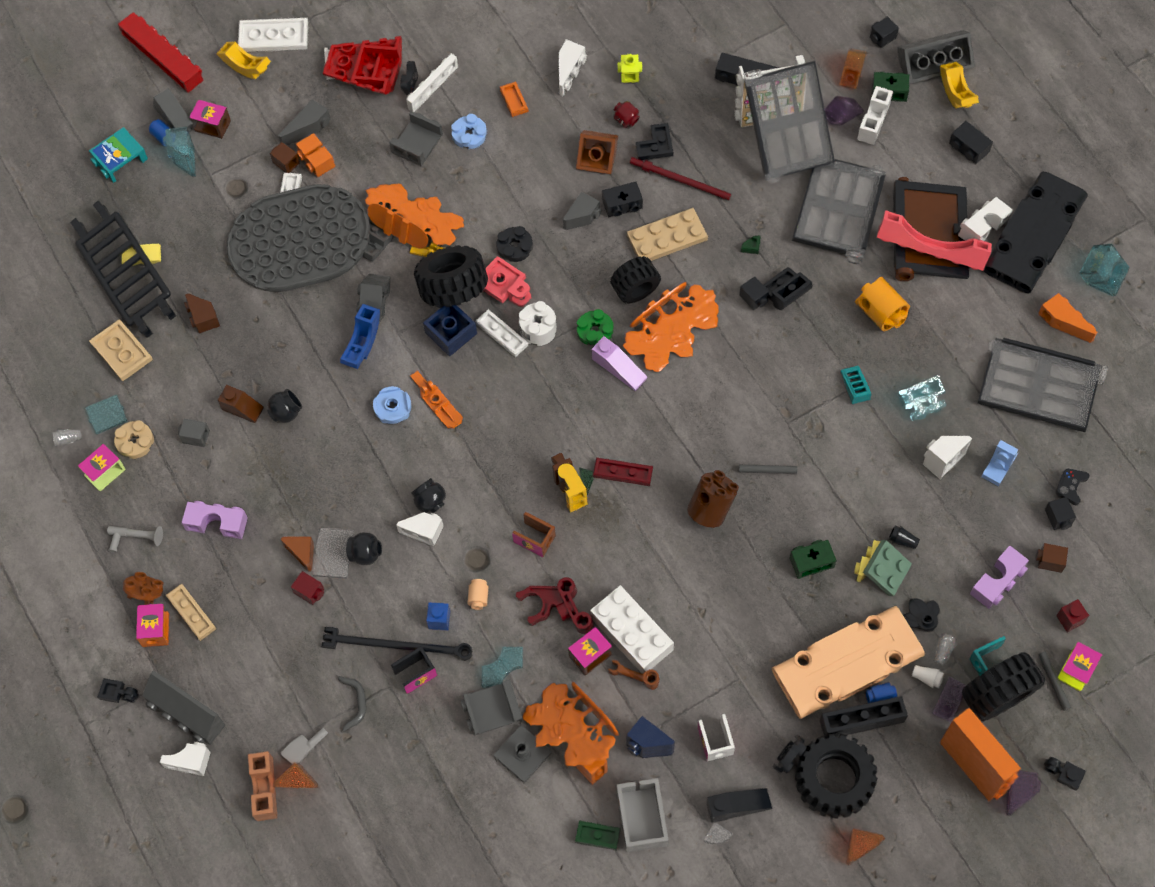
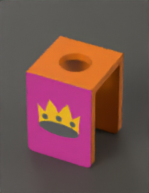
[136,604,169,647]

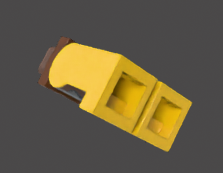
[551,453,588,513]

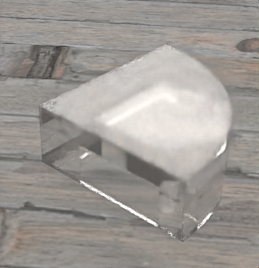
[703,822,733,844]

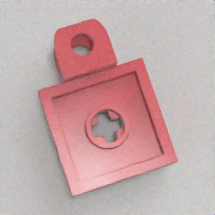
[484,256,531,307]

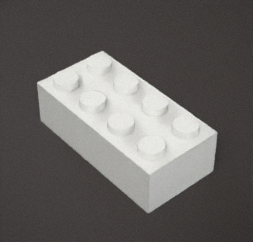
[590,585,674,674]

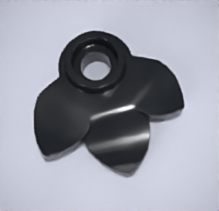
[903,598,940,632]

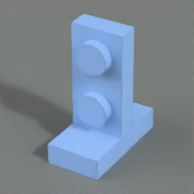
[981,440,1018,487]

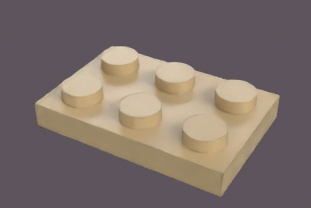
[89,319,153,382]

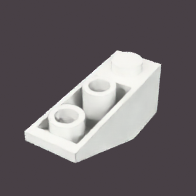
[559,40,587,96]

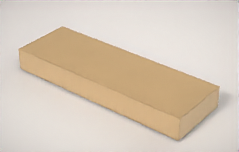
[166,584,216,641]

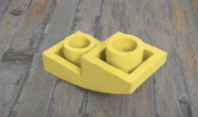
[122,244,161,266]
[854,540,880,582]

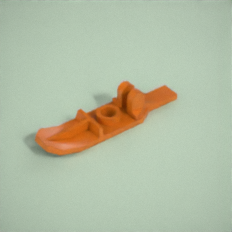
[410,371,463,428]

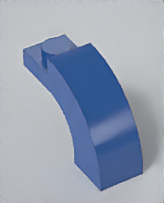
[340,304,380,369]

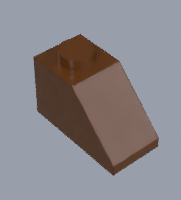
[218,385,264,423]

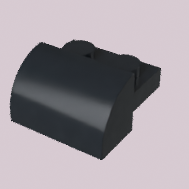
[764,267,812,310]

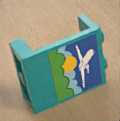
[89,127,148,183]

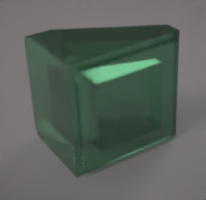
[579,468,594,495]

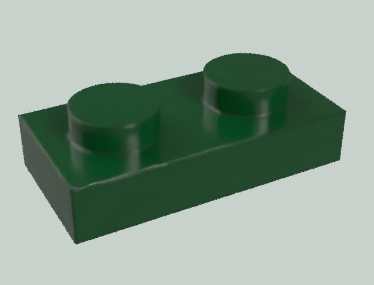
[575,821,620,851]

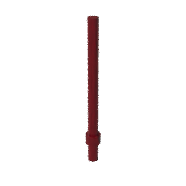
[630,157,731,200]

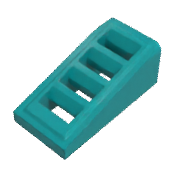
[840,366,872,404]

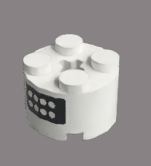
[519,301,557,346]

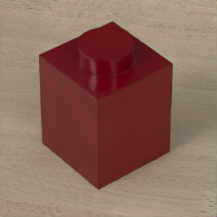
[291,571,324,605]
[1056,599,1089,633]

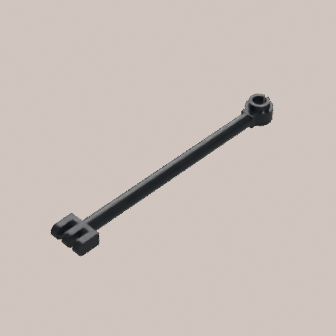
[321,627,473,661]

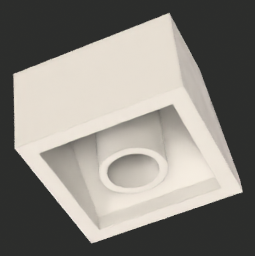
[923,436,972,479]

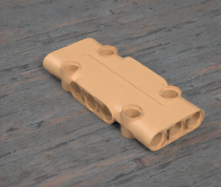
[772,606,925,719]

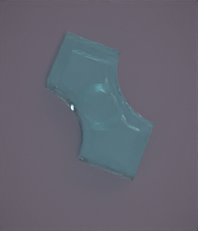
[481,647,523,688]

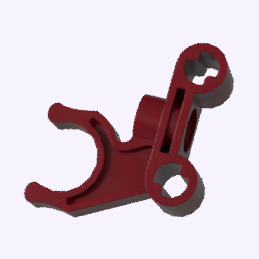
[516,577,594,634]

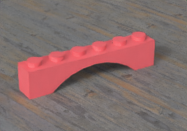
[877,210,992,271]

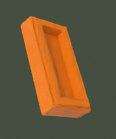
[500,82,528,117]

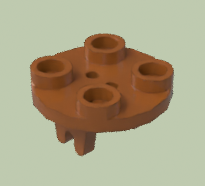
[123,572,163,605]

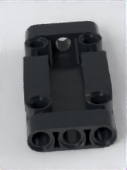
[983,171,1088,294]

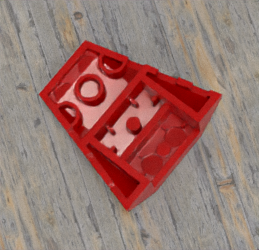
[323,36,402,95]

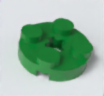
[577,309,614,346]

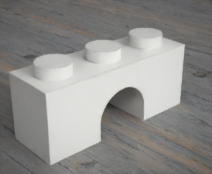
[857,86,893,145]
[958,197,1013,241]

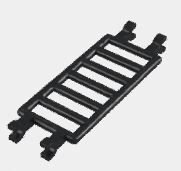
[70,200,176,338]

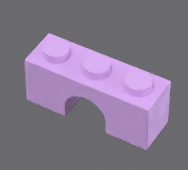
[182,501,248,539]
[970,546,1029,609]

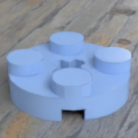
[451,114,487,149]
[373,386,412,424]

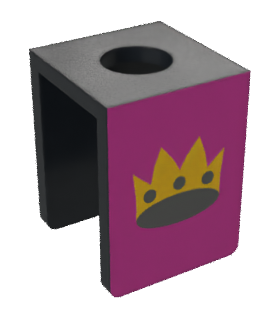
[391,647,437,694]

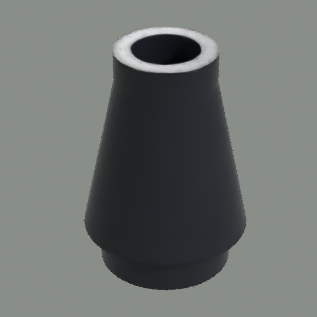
[889,525,920,549]

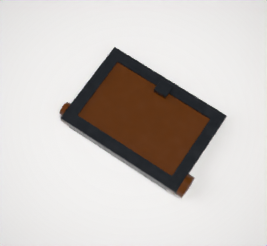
[893,177,969,281]

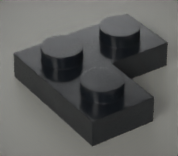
[636,123,674,160]

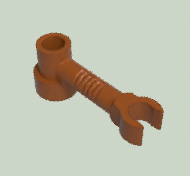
[608,660,660,690]

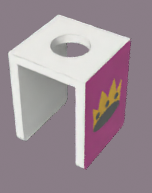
[697,714,735,761]

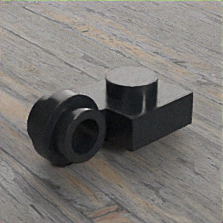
[97,678,139,703]
[1044,757,1086,791]

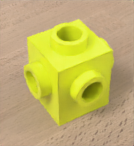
[618,54,642,83]

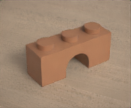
[248,751,278,821]

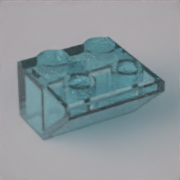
[1079,244,1130,296]

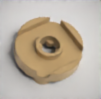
[114,420,154,459]

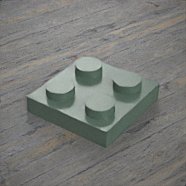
[863,540,912,596]

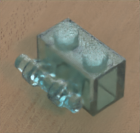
[897,375,946,421]

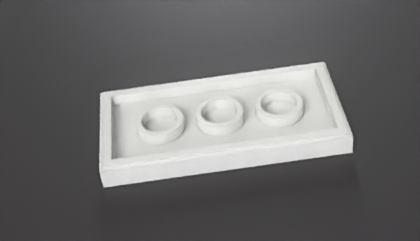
[238,18,308,52]

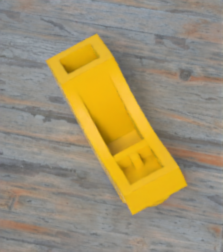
[216,41,271,79]
[940,62,979,109]

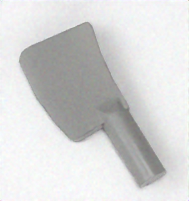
[281,728,328,768]

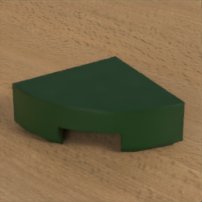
[740,235,761,254]

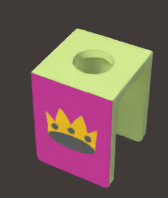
[78,444,126,491]

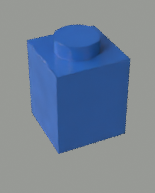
[426,602,450,630]

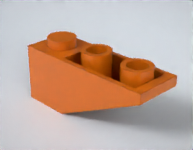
[1038,293,1098,343]

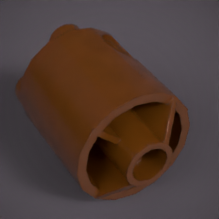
[687,470,739,528]

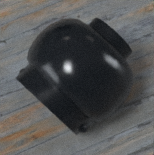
[267,389,302,423]
[411,478,446,513]
[346,532,382,565]

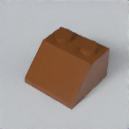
[576,130,619,174]

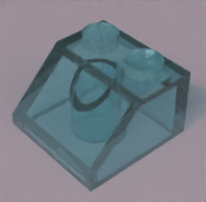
[163,127,196,177]

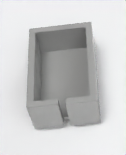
[617,778,669,852]

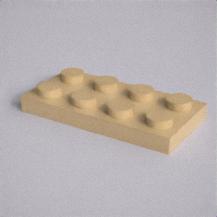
[627,208,708,261]

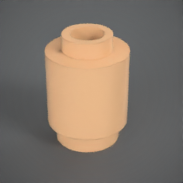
[467,579,489,610]

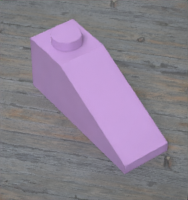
[592,336,647,391]

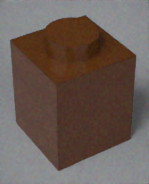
[270,142,300,173]
[1036,543,1068,573]

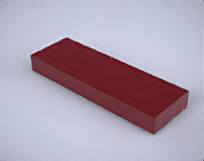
[593,457,653,486]

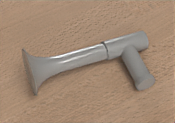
[107,526,163,553]

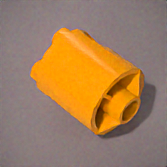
[855,277,910,331]

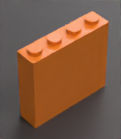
[940,708,1021,801]

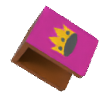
[512,512,556,557]

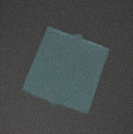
[86,395,128,434]

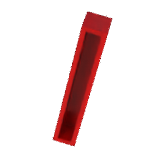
[118,12,204,93]

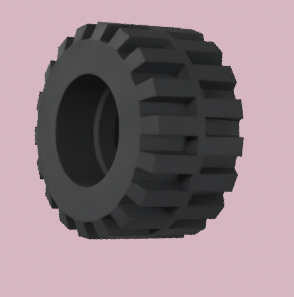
[610,256,661,304]

